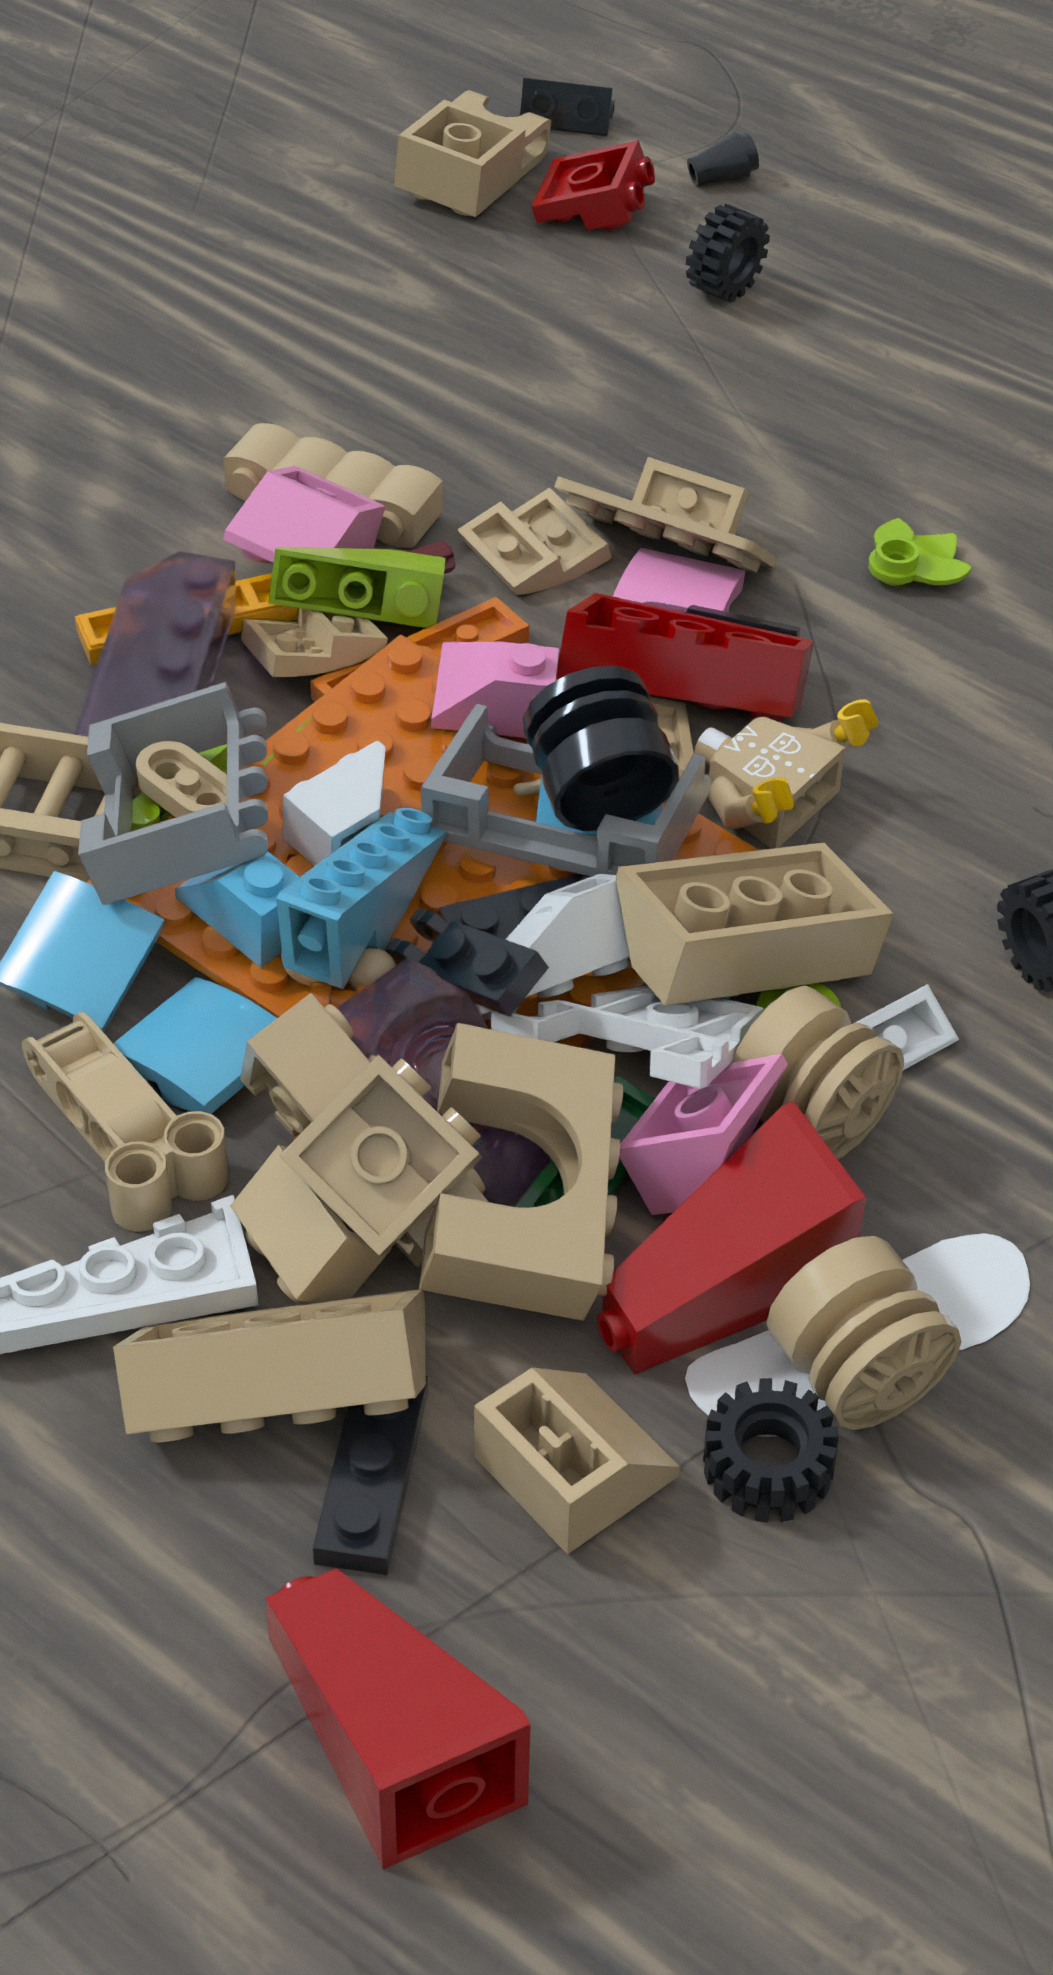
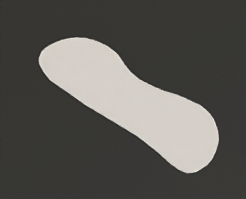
[685,1233,1030,1437]

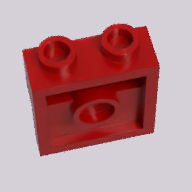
[531,140,655,231]

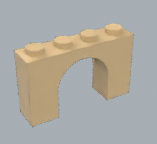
[419,1023,623,1321]

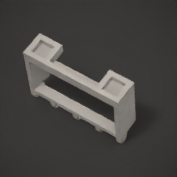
[78,682,268,905]
[421,704,711,877]

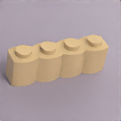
[223,423,443,548]

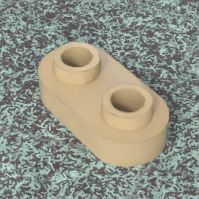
[136,741,227,817]

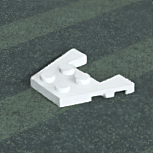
[491,986,763,1089]

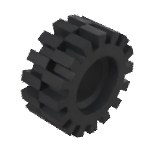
[686,204,770,302]
[997,869,1053,992]
[703,1378,839,1522]

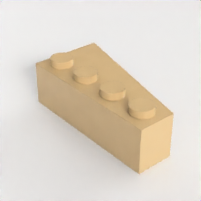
[240,993,488,1267]

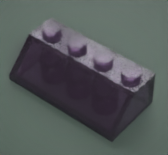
[74,551,236,737]

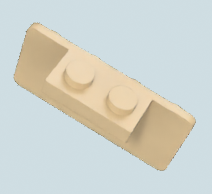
[554,457,778,573]

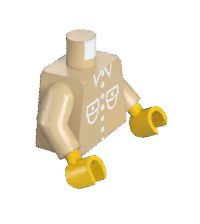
[694,699,879,849]

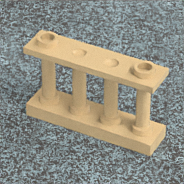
[0,723,142,882]

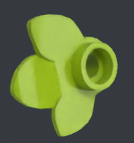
[868,518,972,586]

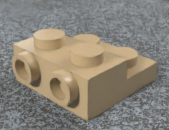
[279,1055,483,1257]

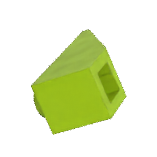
[268,547,445,628]

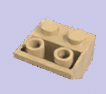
[474,1368,681,1555]

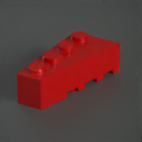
[556,593,815,722]

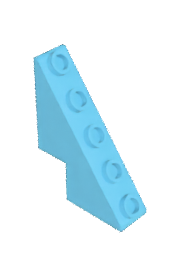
[276,808,446,989]

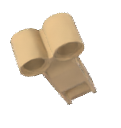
[22,1011,229,1232]

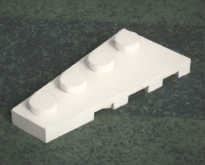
[0,1195,259,1354]

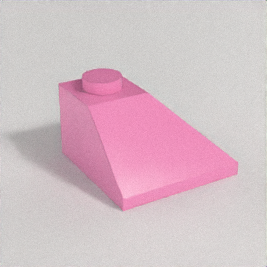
[431,642,559,738]
[619,1054,788,1215]

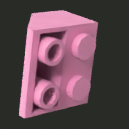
[223,466,386,563]

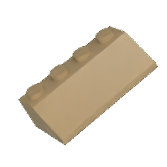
[615,843,894,1006]
[113,1289,426,1442]

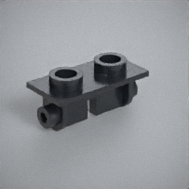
[520,77,615,135]

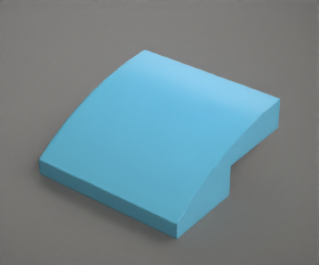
[0,871,165,1032]
[113,977,277,1114]

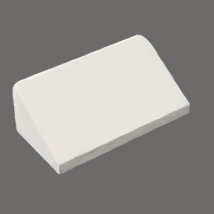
[857,984,959,1070]

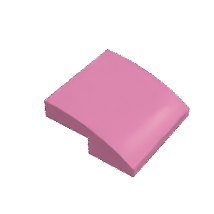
[613,548,746,612]

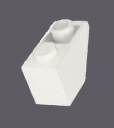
[282,740,386,866]

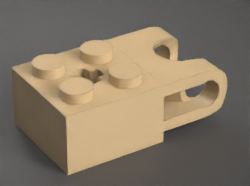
[394,90,551,217]

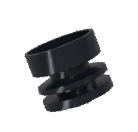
[523,666,679,831]

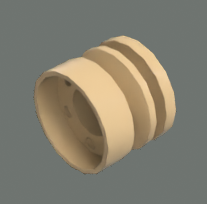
[731,985,904,1159]
[766,1236,962,1430]

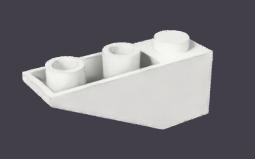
[453,874,630,1020]

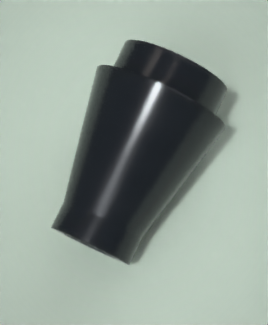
[687,132,759,186]

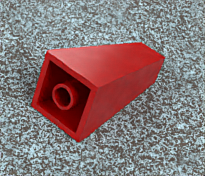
[597,1101,866,1375]
[265,1568,531,1870]

